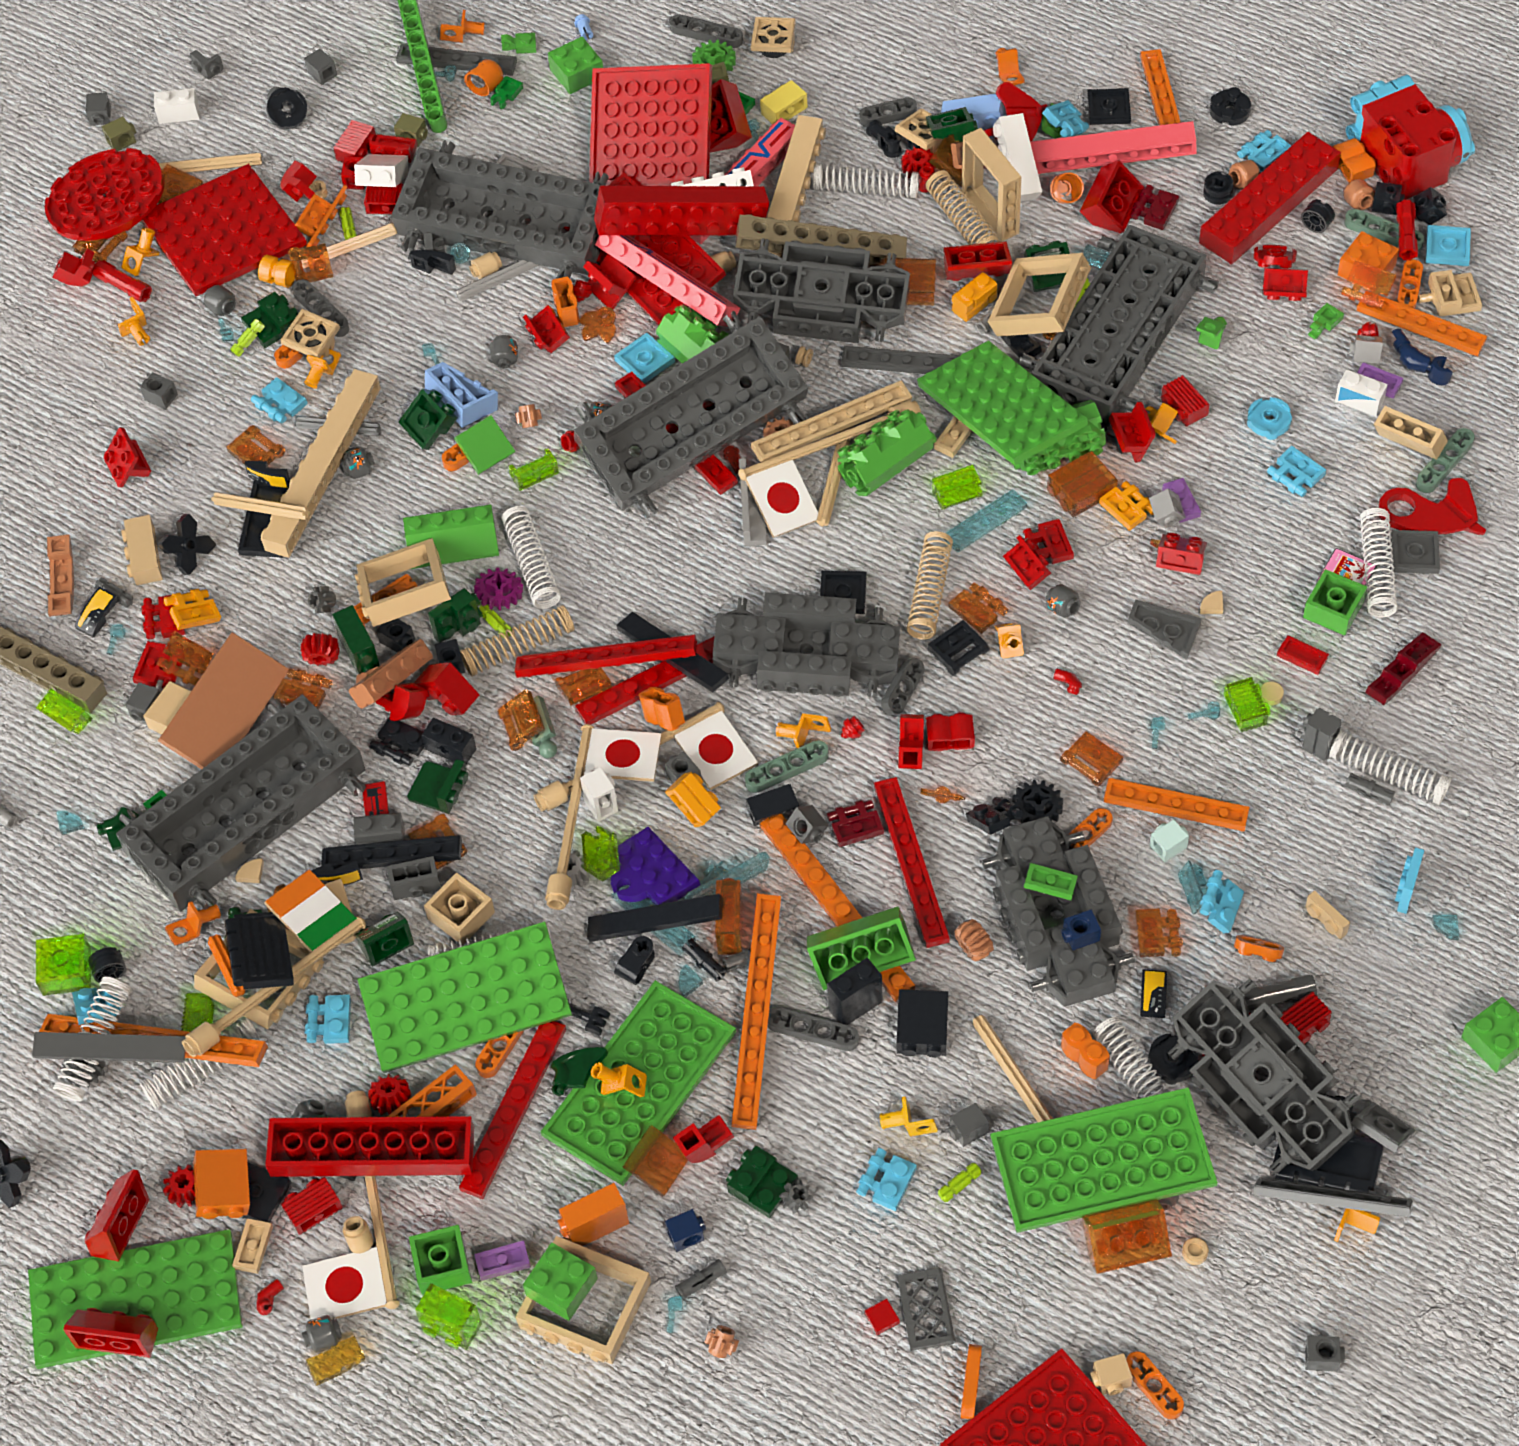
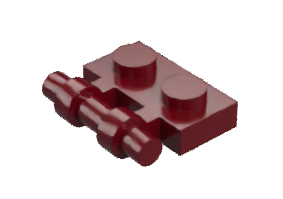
[1130,185,1179,230]
[826,800,884,848]

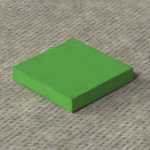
[454,415,515,475]

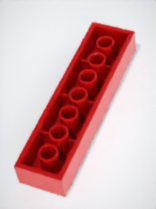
[1199,132,1341,265]
[594,186,769,235]
[265,1116,475,1177]

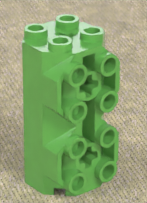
[656,305,730,363]
[1014,400,1106,476]
[837,409,937,496]

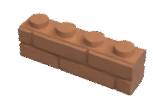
[349,639,433,709]

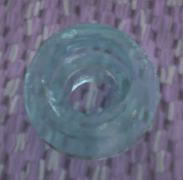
[450,242,470,264]

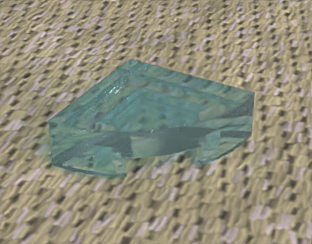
[56,811,85,835]
[1431,915,1460,940]
[679,964,703,998]

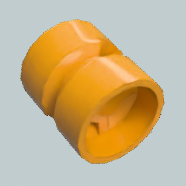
[258,255,297,288]

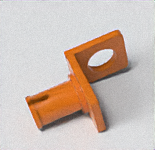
[440,10,485,43]
[995,48,1025,85]
[165,901,221,945]

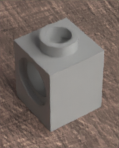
[1349,335,1383,364]
[1149,489,1186,528]

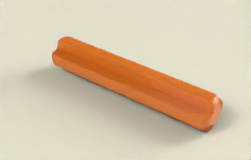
[208,934,246,997]

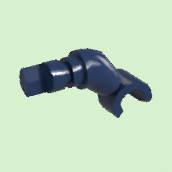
[1392,329,1453,386]

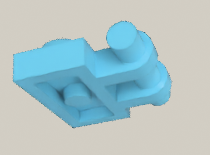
[1042,100,1089,137]
[1237,130,1292,172]
[251,377,308,424]
[1267,445,1326,497]
[1200,870,1244,933]
[72,988,121,1025]
[305,995,351,1044]
[856,1148,917,1212]

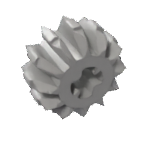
[550,850,591,891]

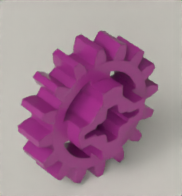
[474,567,523,611]

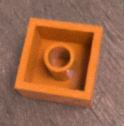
[1337,231,1399,293]

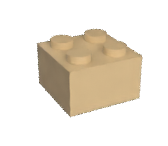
[424,873,495,946]

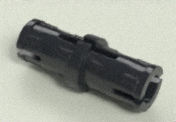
[682,938,727,982]

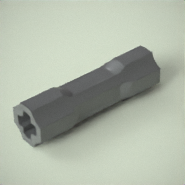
[1245,975,1317,1011]

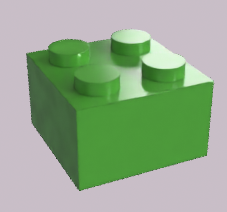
[548,37,603,94]
[1303,569,1367,636]
[1461,996,1519,1073]
[409,1224,472,1295]
[523,1242,598,1321]

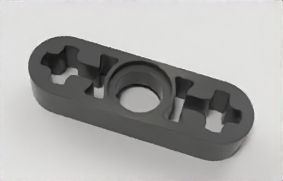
[859,97,917,127]
[881,658,925,715]

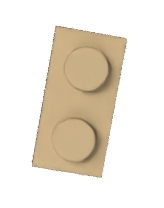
[934,416,972,458]
[1305,890,1350,940]
[232,1219,273,1274]

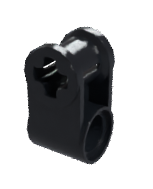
[614,936,655,985]

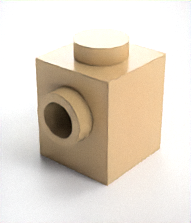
[1090,1353,1133,1395]

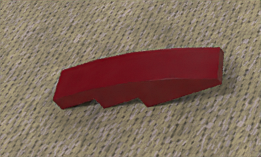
[1365,632,1442,705]

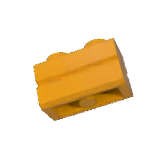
[952,272,997,322]
[665,772,721,827]

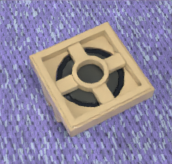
[751,17,796,58]
[895,108,945,155]
[281,309,340,358]

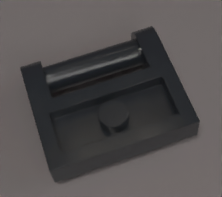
[928,620,990,676]

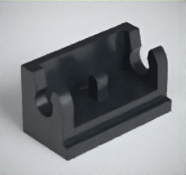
[746,784,800,826]

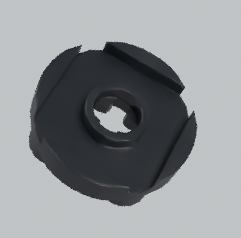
[266,87,307,129]
[1210,87,1251,126]
[1148,1034,1198,1085]

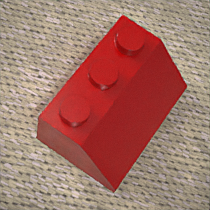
[710,79,752,153]
[1080,160,1145,233]
[943,241,1012,281]
[85,1169,150,1262]
[63,1308,158,1358]

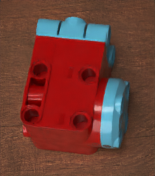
[1346,74,1475,200]

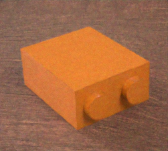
[193,1149,250,1219]
[557,1183,629,1246]

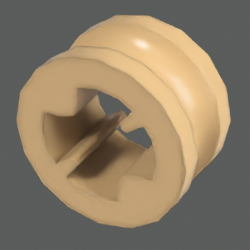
[309,180,328,199]
[795,346,813,367]

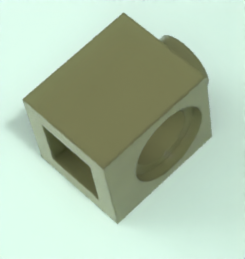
[394,113,428,147]
[101,116,136,152]

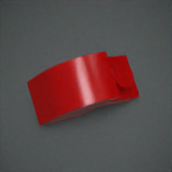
[280,161,317,202]
[52,249,95,286]
[376,683,428,721]
[898,714,924,769]
[673,1115,734,1163]

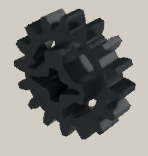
[1012,780,1063,824]

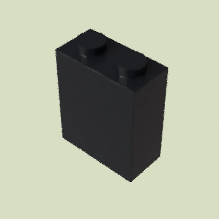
[827,957,883,1025]
[896,989,948,1058]

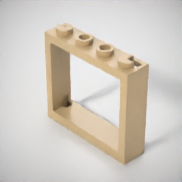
[962,128,1022,242]
[988,253,1091,336]
[355,538,451,627]
[194,909,324,1030]
[516,1236,651,1364]

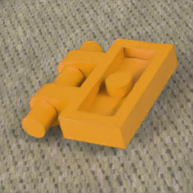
[1099,481,1154,531]
[164,589,221,630]

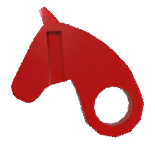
[983,82,1048,169]
[1378,478,1486,535]

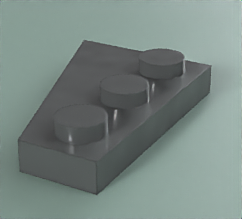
[1128,600,1202,659]

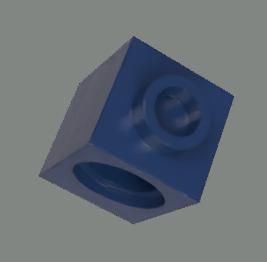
[1061,909,1101,951]
[665,1209,706,1252]

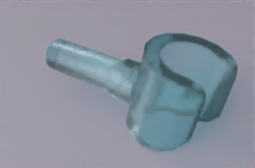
[435,65,456,82]
[748,119,760,142]
[218,318,234,342]
[422,343,440,365]
[107,624,125,655]
[1187,701,1220,720]
[1151,717,1165,749]
[666,1296,683,1334]

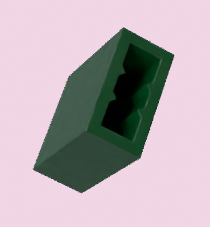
[332,605,380,674]

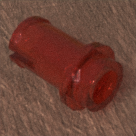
[723,445,747,474]

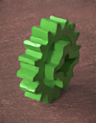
[692,40,736,71]

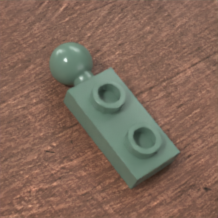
[521,696,557,759]

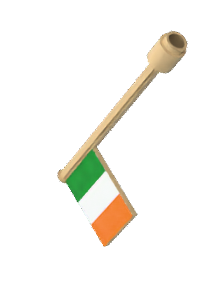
[182,869,366,1057]

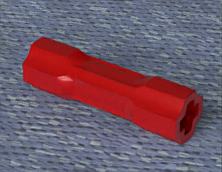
[1396,200,1418,261]
[92,260,152,302]

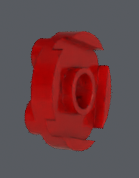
[1253,245,1297,269]

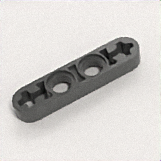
[669,14,743,48]
[292,279,350,337]
[767,1007,859,1051]

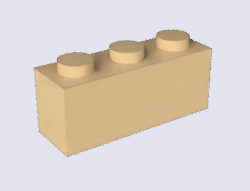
[1374,406,1448,460]
[121,515,163,586]

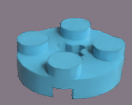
[1247,397,1292,440]

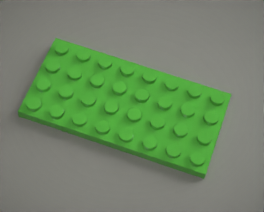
[917,340,1088,466]
[357,922,572,1073]
[541,980,736,1186]
[990,1087,1218,1233]
[28,1229,243,1369]

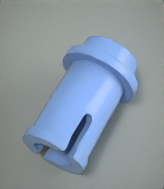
[574,14,593,41]

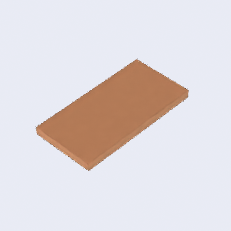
[158,632,289,769]

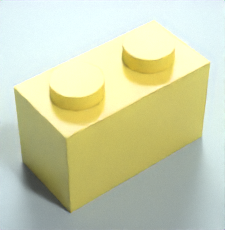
[760,80,808,124]

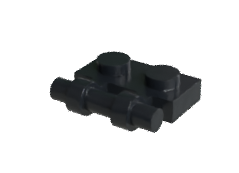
[369,717,424,766]
[966,797,1023,835]

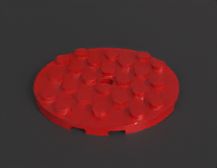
[45,148,165,241]

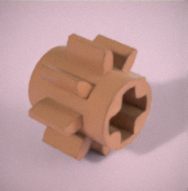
[515,404,542,428]
[704,1325,739,1358]

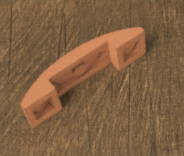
[47,535,74,617]

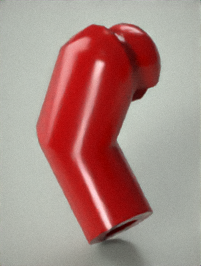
[1053,668,1082,695]
[256,1279,284,1315]

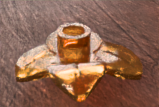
[579,307,616,344]

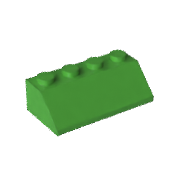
[403,504,499,569]
[807,906,916,990]

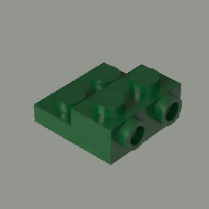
[926,107,978,142]
[1024,241,1070,292]
[241,292,299,348]
[399,388,458,450]
[428,588,483,643]
[726,1145,798,1218]

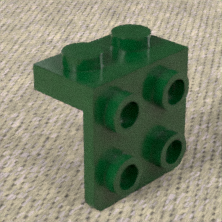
[407,759,469,814]

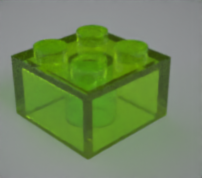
[36,934,91,996]
[415,1283,482,1350]

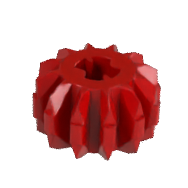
[901,146,936,178]
[300,633,340,666]
[368,1073,411,1115]
[163,1164,195,1208]

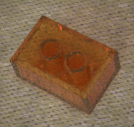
[1082,1199,1172,1274]

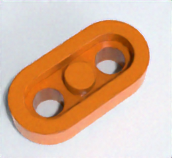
[1234,935,1284,962]

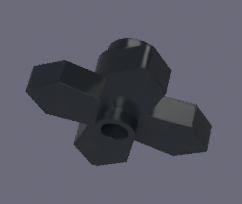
[157,514,216,575]
[0,1139,31,1208]

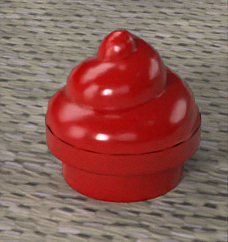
[573,280,593,303]
[1355,322,1379,337]
[561,430,580,452]
[841,716,865,739]

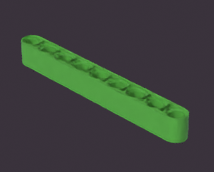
[398,0,448,133]

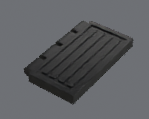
[238,481,288,558]
[224,912,294,989]
[1273,1135,1385,1193]

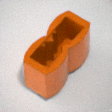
[1332,138,1376,183]
[551,276,579,327]
[639,687,685,731]
[1061,1023,1110,1080]

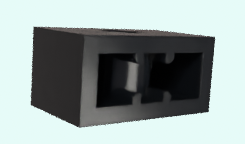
[422,717,477,766]

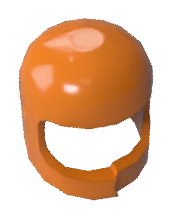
[464,59,503,96]
[1050,172,1084,204]

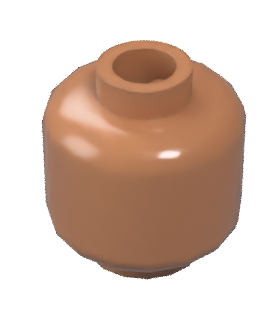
[1229,159,1260,189]
[1343,179,1375,210]

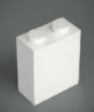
[354,154,409,187]

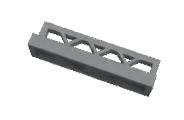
[739,458,767,546]

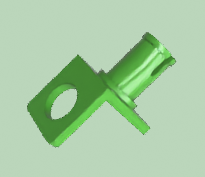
[1196,317,1227,349]

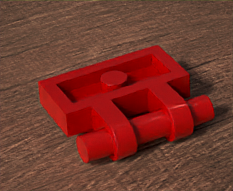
[1023,519,1074,564]
[141,595,186,639]
[132,641,185,689]

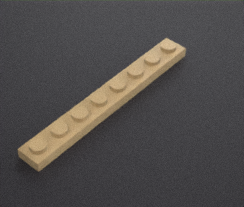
[751,380,912,463]

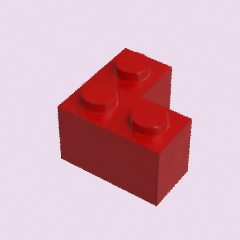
[414,662,480,715]

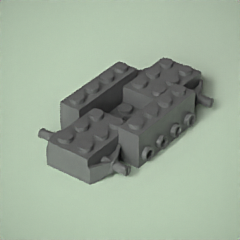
[733,238,910,343]
[713,592,900,698]
[981,816,1135,1007]
[1167,978,1361,1174]

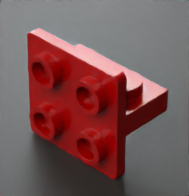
[583,254,637,310]
[1109,402,1155,463]
[104,427,151,488]
[1156,533,1207,575]

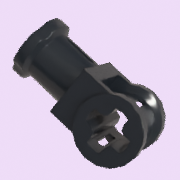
[866,119,902,158]

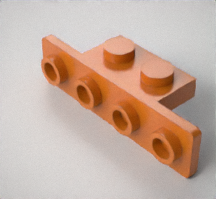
[295,185,347,254]

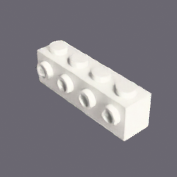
[993,113,1042,201]
[671,167,754,186]

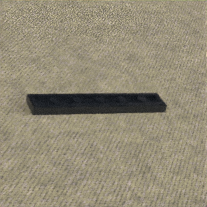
[616,612,729,693]
[321,835,462,869]
[587,894,723,942]

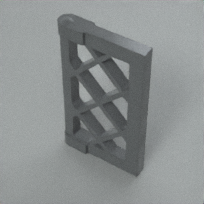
[897,1268,956,1351]

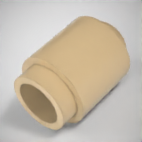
[710,251,736,273]
[469,252,502,279]
[343,1216,374,1254]

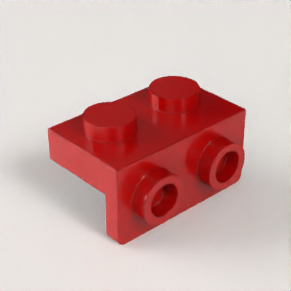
[369,134,418,163]
[1262,268,1308,301]
[523,305,570,353]
[1003,535,1051,590]

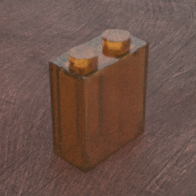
[885,258,936,306]
[1047,450,1118,518]
[715,878,743,955]

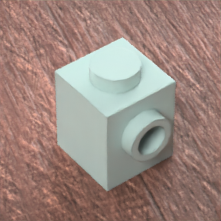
[1150,819,1189,863]

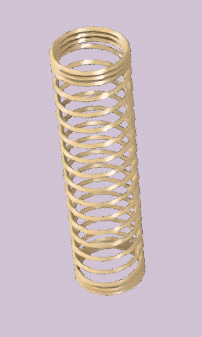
[926,170,1001,245]
[907,531,953,640]
[460,605,575,677]

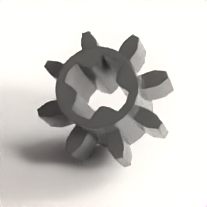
[308,586,336,613]
[779,1180,813,1214]

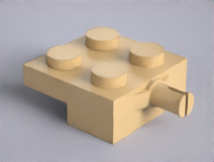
[1418,270,1482,317]

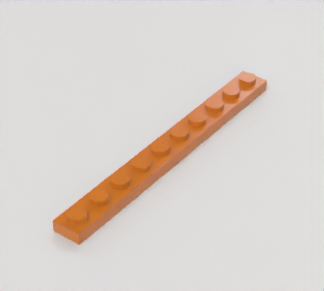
[760,814,915,1002]
[731,893,781,1130]
[39,1014,268,1067]

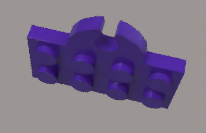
[609,827,701,905]

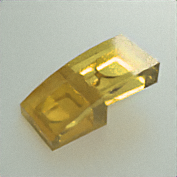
[305,1336,365,1386]

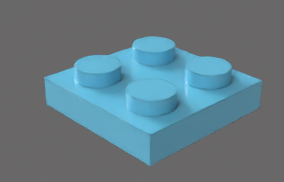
[1425,225,1471,266]
[614,333,675,384]
[1395,847,1424,914]

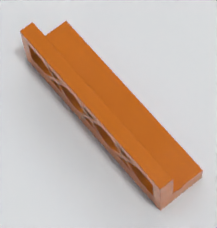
[387,1064,477,1117]

